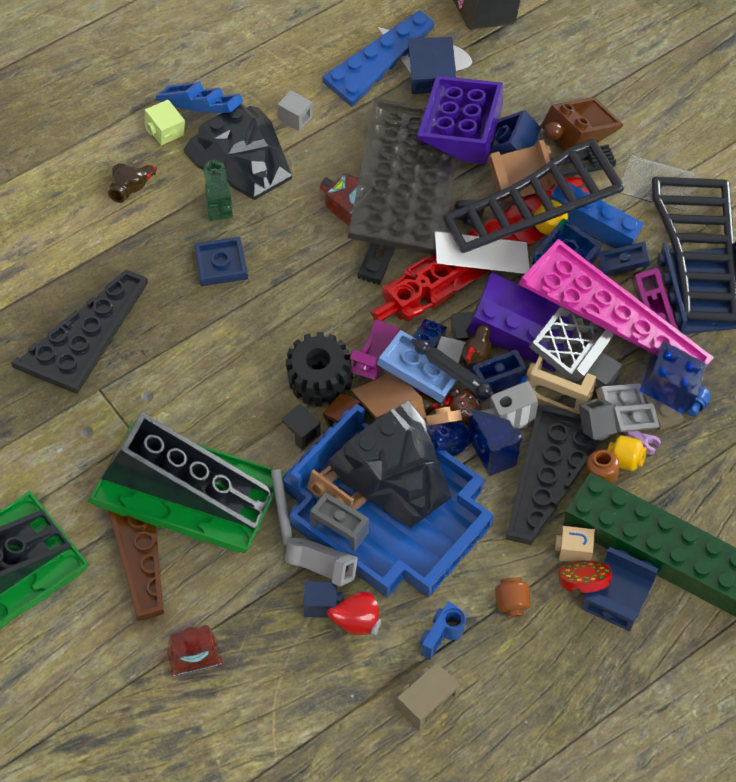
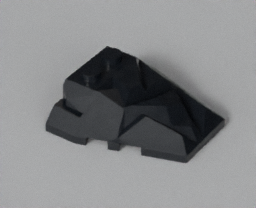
[184,104,292,200]
[327,401,452,529]

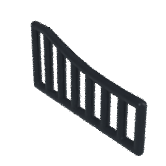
[443,139,624,253]
[651,177,736,323]

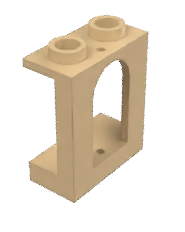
[527,356,596,414]

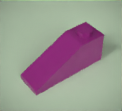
[632,268,678,330]

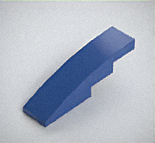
[155,81,244,113]

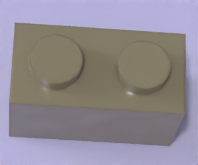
[397,663,460,731]

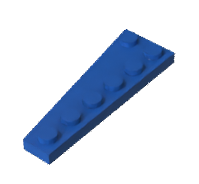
[322,10,435,107]

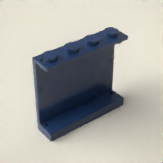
[657,240,736,334]

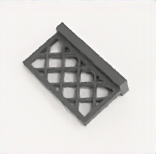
[529,306,614,384]

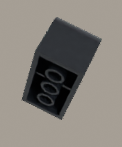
[453,0,520,30]

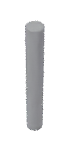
[271,469,293,547]

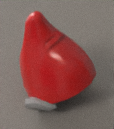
[327,592,381,636]

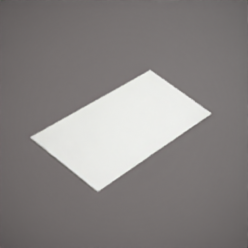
[435,231,530,274]

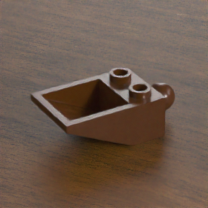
[540,97,624,150]

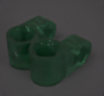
[203,160,233,221]

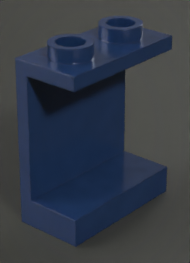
[408,37,457,94]
[581,547,658,632]

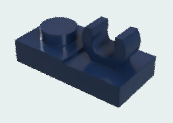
[599,242,651,276]

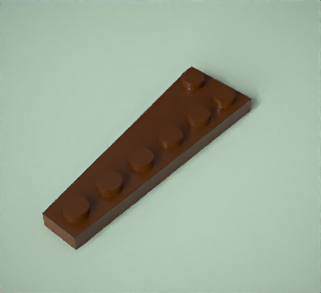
[108,510,164,621]

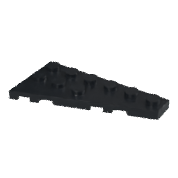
[11,270,148,394]
[506,405,602,545]

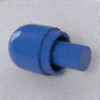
[687,386,710,417]

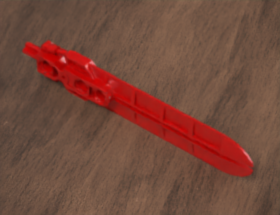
[371,177,590,322]

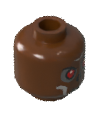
[446,389,482,427]

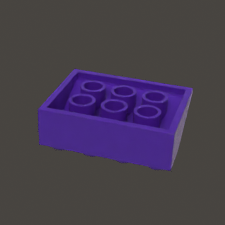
[417,76,503,164]
[466,272,577,372]

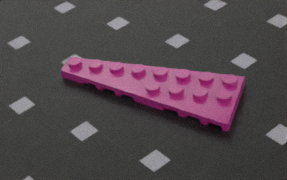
[519,239,714,377]

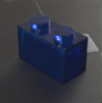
[471,349,528,401]

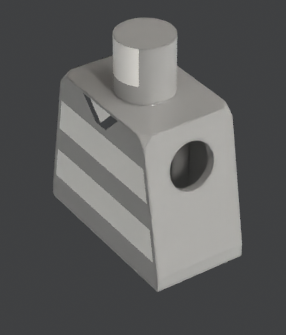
[477,381,538,434]

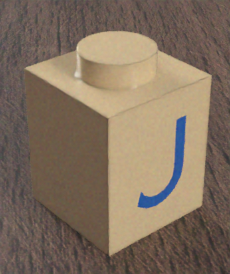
[555,526,595,562]

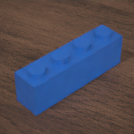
[550,182,644,248]

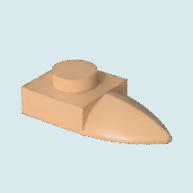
[423,407,462,426]

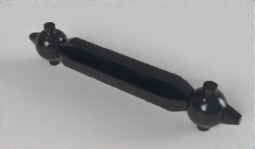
[411,339,494,398]

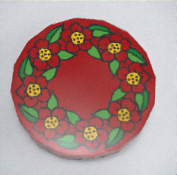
[559,561,612,593]

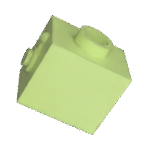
[144,100,185,146]

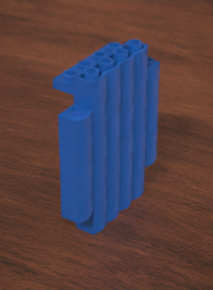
[283,404,494,597]

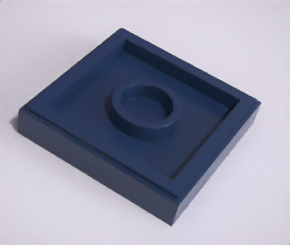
[194,237,248,286]

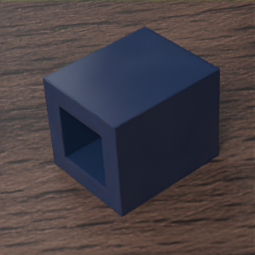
[304,581,342,618]

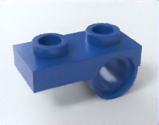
[420,601,466,660]

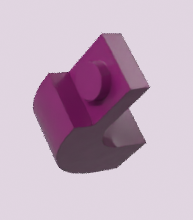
[350,319,400,380]

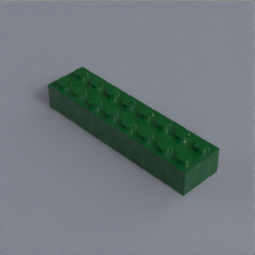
[563,472,736,617]

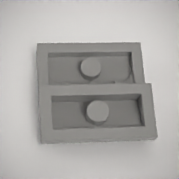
[596,383,660,432]

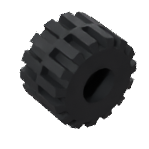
[286,332,353,407]

